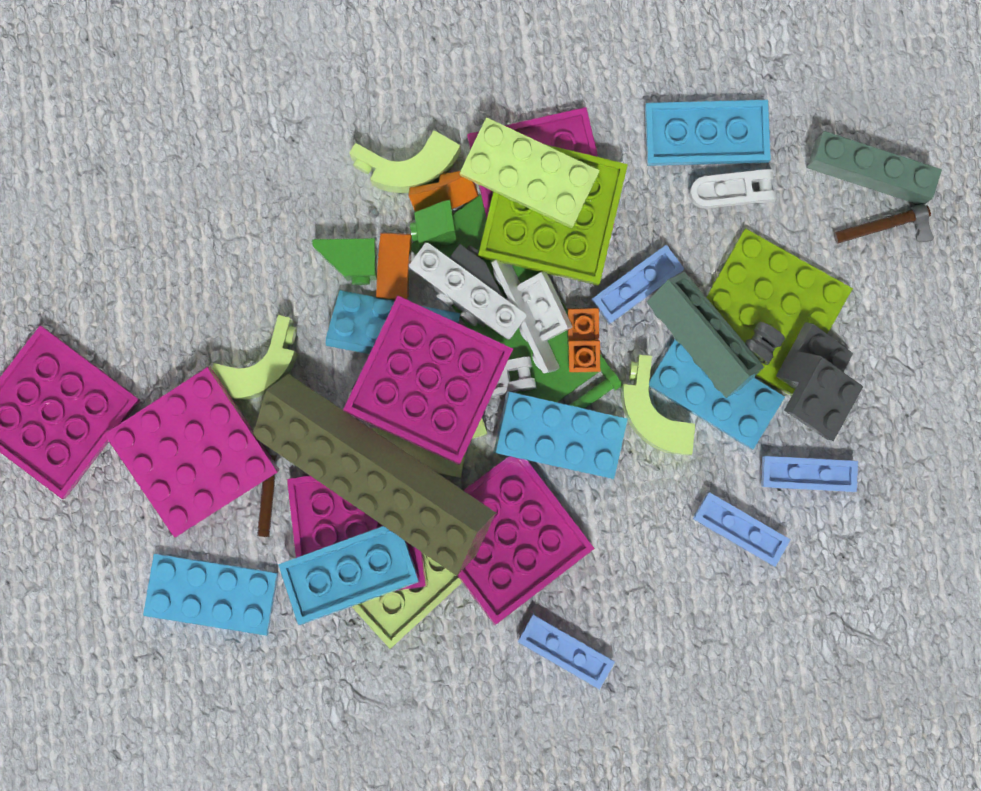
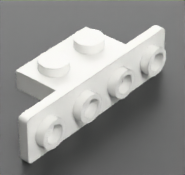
[409,243,526,340]
[491,260,572,374]

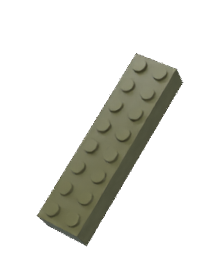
[253,374,496,576]

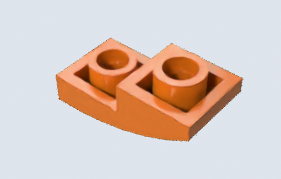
[408,171,478,212]
[376,233,412,300]
[567,308,600,372]

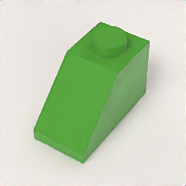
[410,200,457,249]
[312,238,377,285]

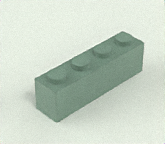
[807,131,942,205]
[647,272,765,398]

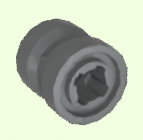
[745,322,785,365]

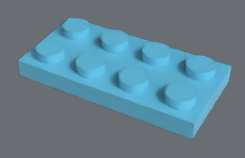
[645,100,771,166]
[326,290,460,354]
[649,339,785,450]
[493,391,628,479]
[278,526,420,625]
[143,553,278,636]

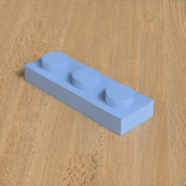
[591,245,684,325]
[761,456,858,492]
[693,492,791,567]
[518,614,615,690]

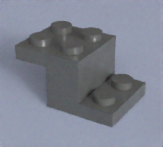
[776,322,863,441]

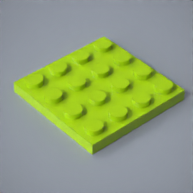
[478,144,628,286]
[706,228,853,396]

